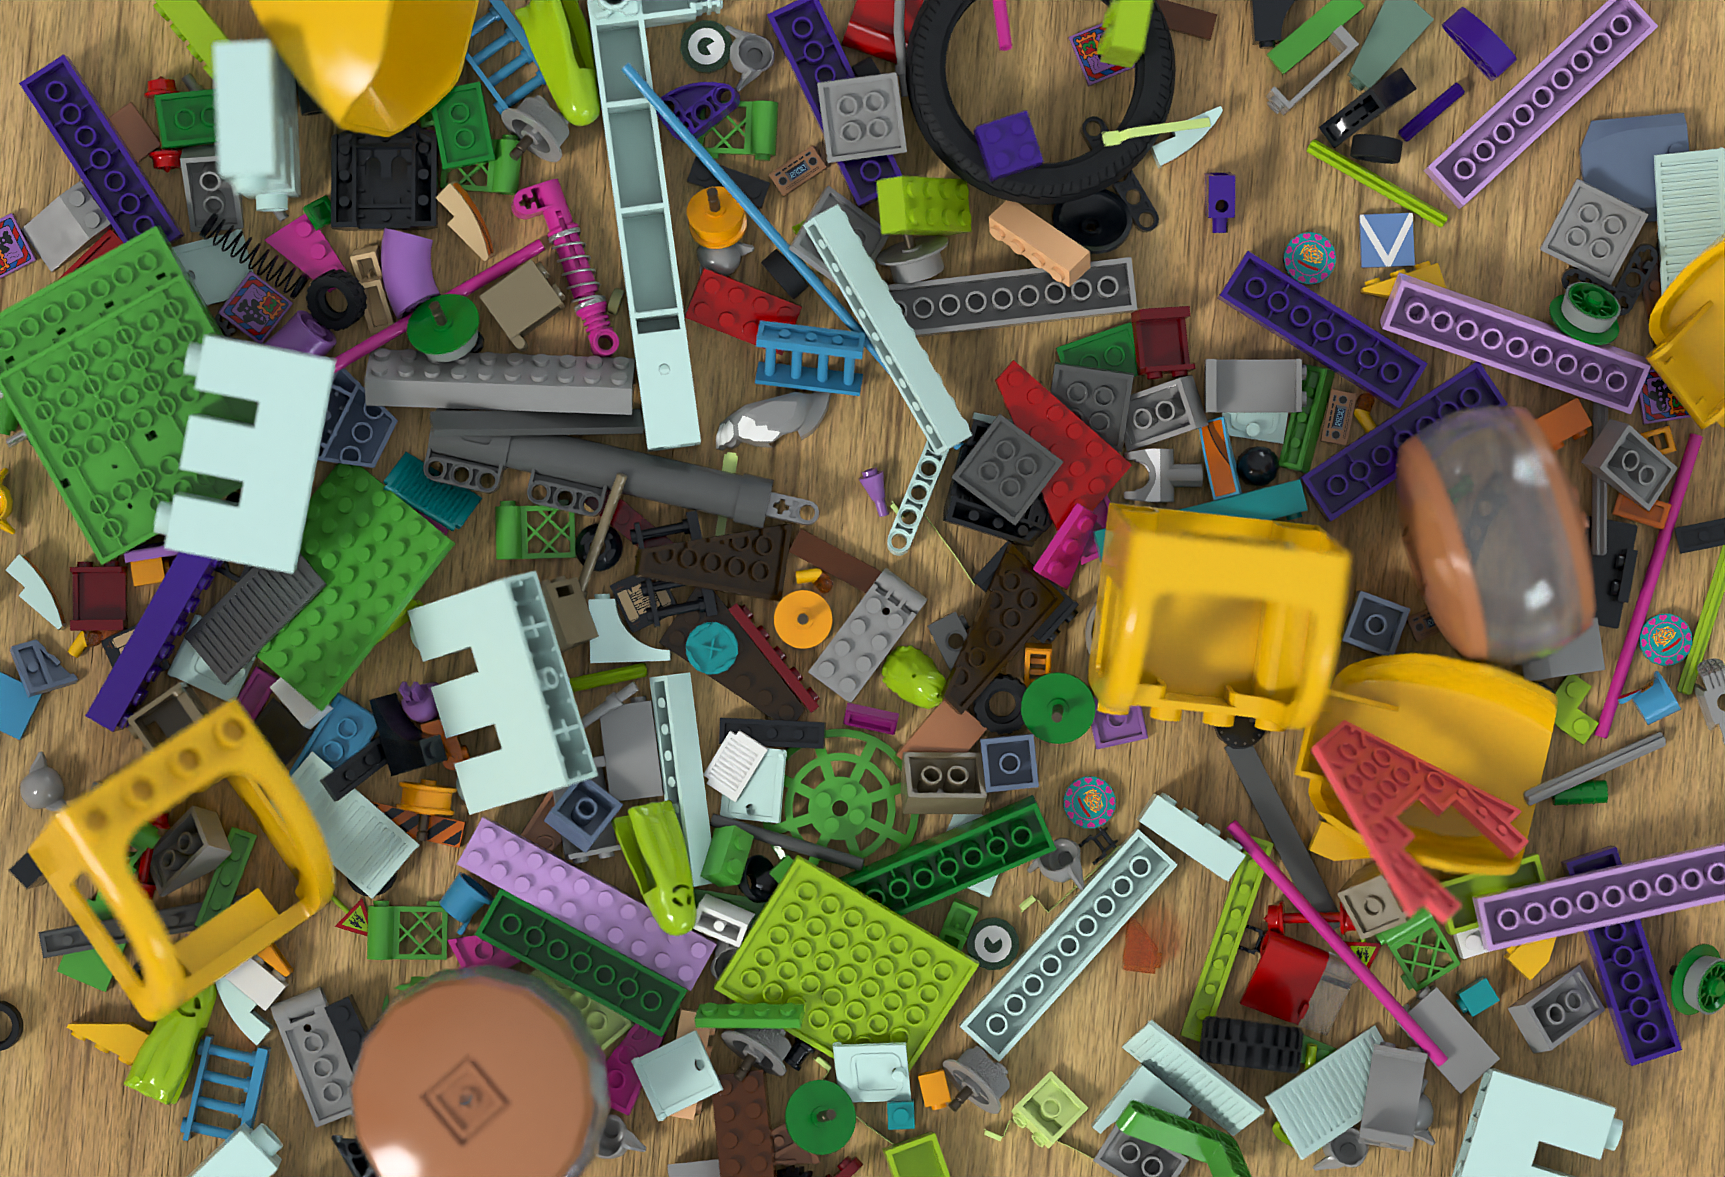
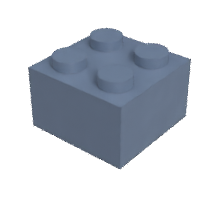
[1339,591,1410,656]
[980,733,1039,793]
[544,779,623,853]

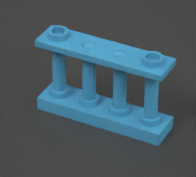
[465,0,546,115]
[755,321,866,396]
[180,1034,271,1141]

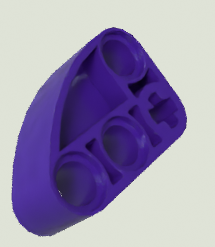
[1442,7,1517,81]
[656,82,741,143]

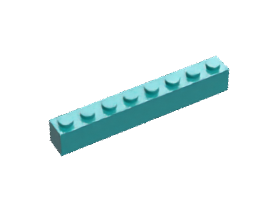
[1092,479,1308,562]

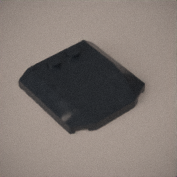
[331,123,438,231]
[943,419,1052,547]

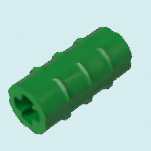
[1551,779,1608,806]

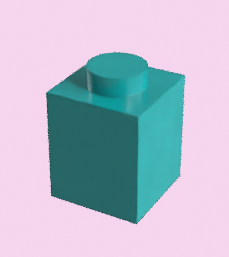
[1455,976,1500,1017]
[887,1099,915,1130]

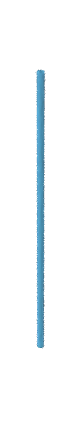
[621,63,964,450]

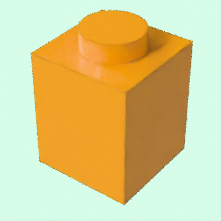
[130,556,171,587]
[918,1068,951,1110]

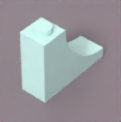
[588,594,671,663]
[1091,1063,1192,1134]

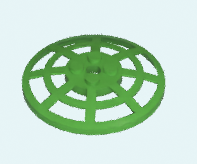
[763,729,919,867]

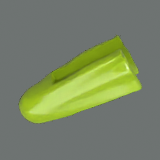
[514,0,601,126]
[611,799,697,936]
[123,983,218,1105]

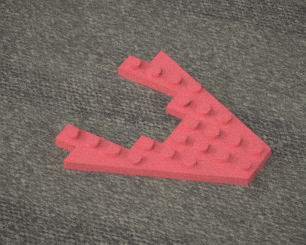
[1312,720,1529,924]

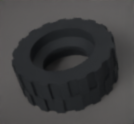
[306,269,367,331]
[973,673,1027,735]

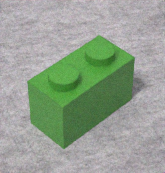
[700,825,754,887]

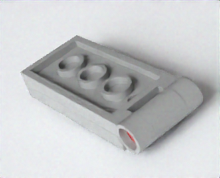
[808,568,928,703]
[270,986,355,1127]

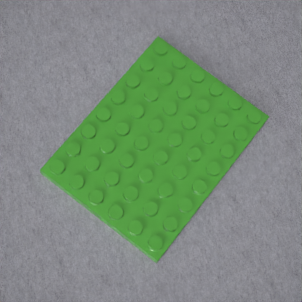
[256,463,456,712]

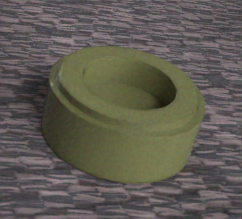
[607,288,625,315]

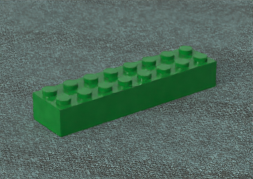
[838,795,1057,916]
[475,888,688,1037]

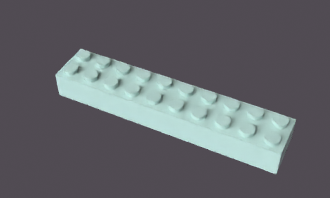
[959,828,1177,1062]

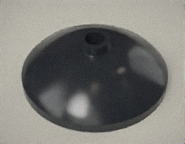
[1052,189,1132,254]

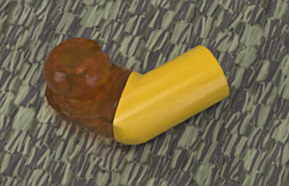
[1353,393,1377,433]
[795,568,833,594]
[67,630,103,658]

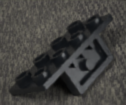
[1585,516,1638,629]

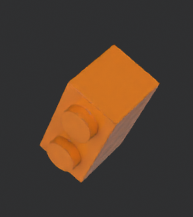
[1535,397,1592,451]

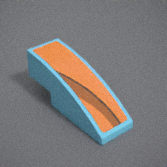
[1199,416,1242,500]

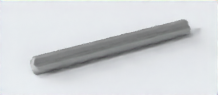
[1591,401,1608,556]
[1523,732,1666,806]

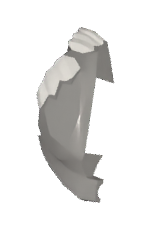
[716,391,831,450]

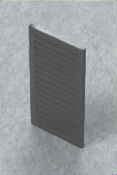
[184,553,327,685]

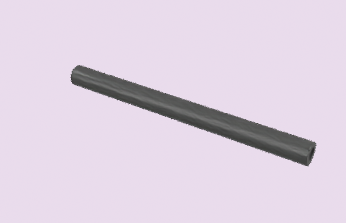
[710,814,865,871]

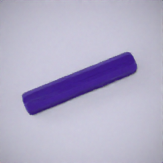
[1398,83,1465,142]

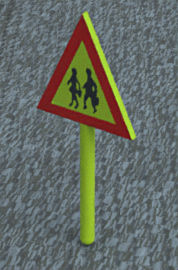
[331,895,368,936]
[1344,939,1381,969]

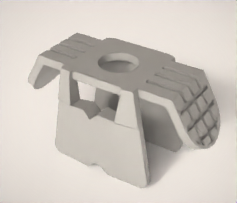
[1694,658,1725,745]

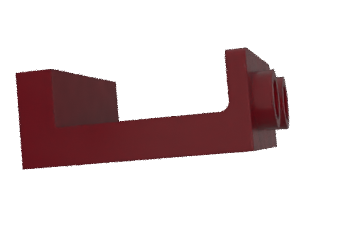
[1131,306,1196,380]
[70,561,128,631]

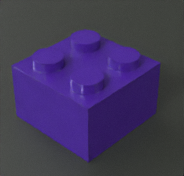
[974,110,1044,182]

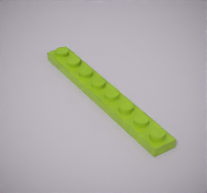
[1180,835,1274,1042]

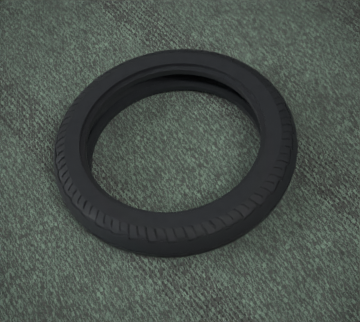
[906,0,1176,205]

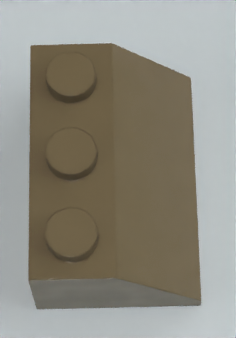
[901,752,987,814]

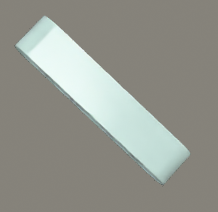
[887,440,949,556]

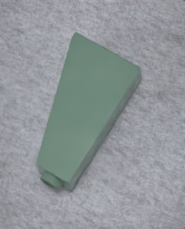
[1348,0,1434,92]

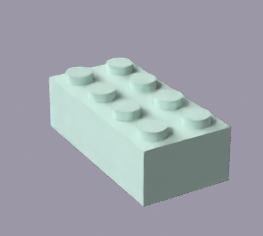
[1136,792,1246,882]

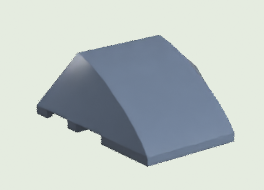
[318,368,398,468]

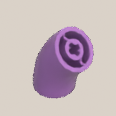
[381,228,441,319]
[264,310,336,356]

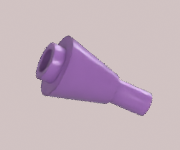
[859,467,889,517]

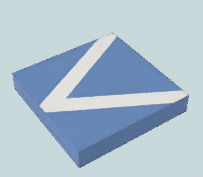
[1359,213,1415,268]

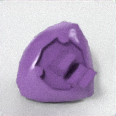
[398,682,440,722]

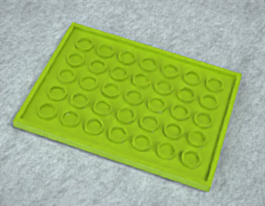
[714,855,979,1072]

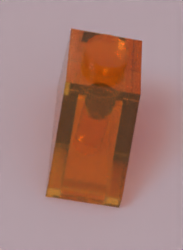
[1122,916,1162,974]

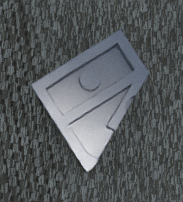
[10,640,78,698]

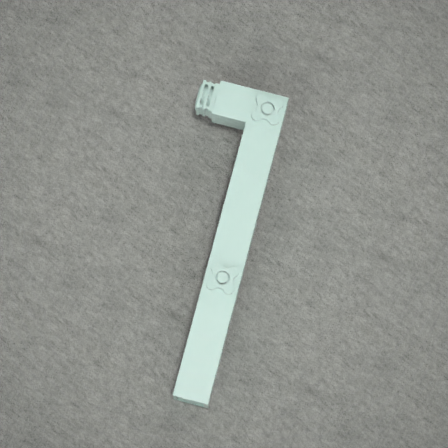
[587,0,723,452]

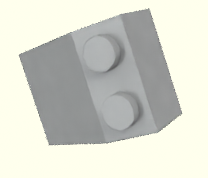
[180,144,244,232]
[21,181,114,273]
[1124,375,1209,452]
[1581,419,1678,511]
[1517,617,1605,681]
[150,806,232,897]
[1508,965,1605,1054]
[1093,1125,1189,1177]

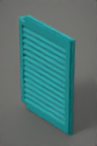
[383,452,482,531]

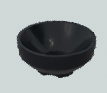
[575,523,623,571]
[738,855,778,903]

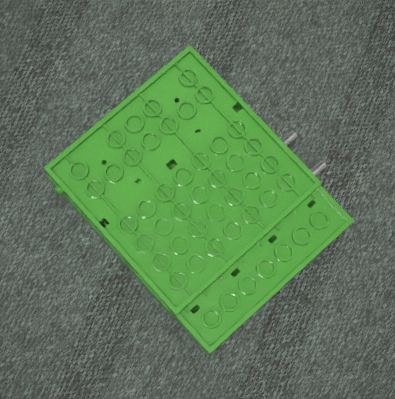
[0,225,259,565]

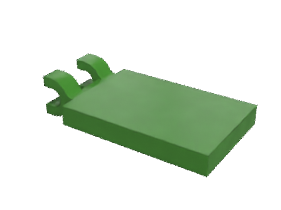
[57,890,128,992]

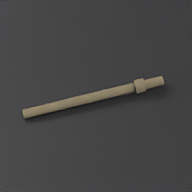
[578,473,627,599]

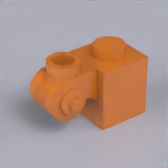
[420,719,470,770]

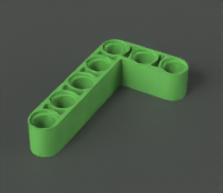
[1116,1100,1252,1177]

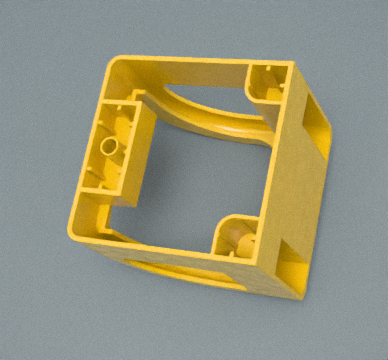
[1087,503,1351,732]
[27,698,335,1021]

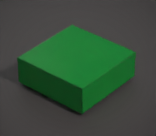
[303,195,331,231]

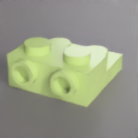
[1011,1071,1088,1149]

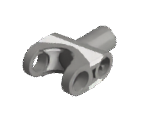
[1124,449,1203,503]

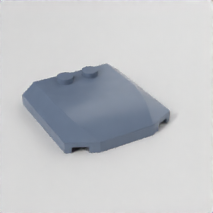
[1579,113,1689,223]

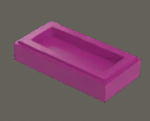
[237,666,278,722]
[843,703,899,735]

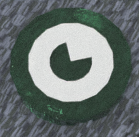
[680,20,733,74]
[967,917,1019,970]

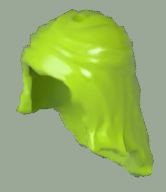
[882,645,946,709]

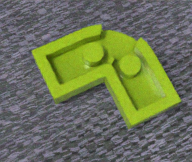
[1555,674,1599,745]

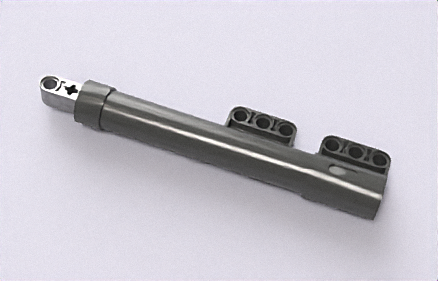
[423,408,819,529]

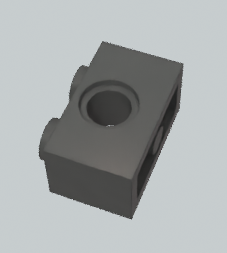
[927,612,970,672]

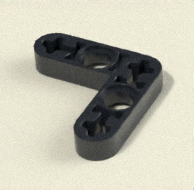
[1561,243,1658,316]

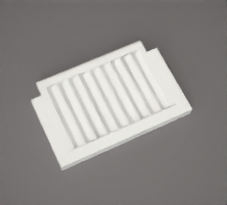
[703,730,768,802]

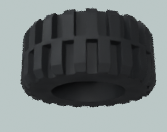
[1199,1016,1304,1074]

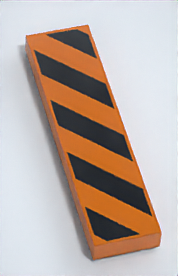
[370,801,466,848]

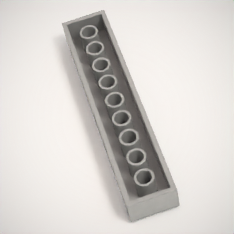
[888,257,1137,337]
[365,348,635,415]

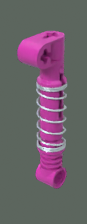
[511,179,619,357]

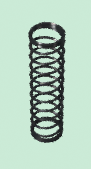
[199,213,309,299]

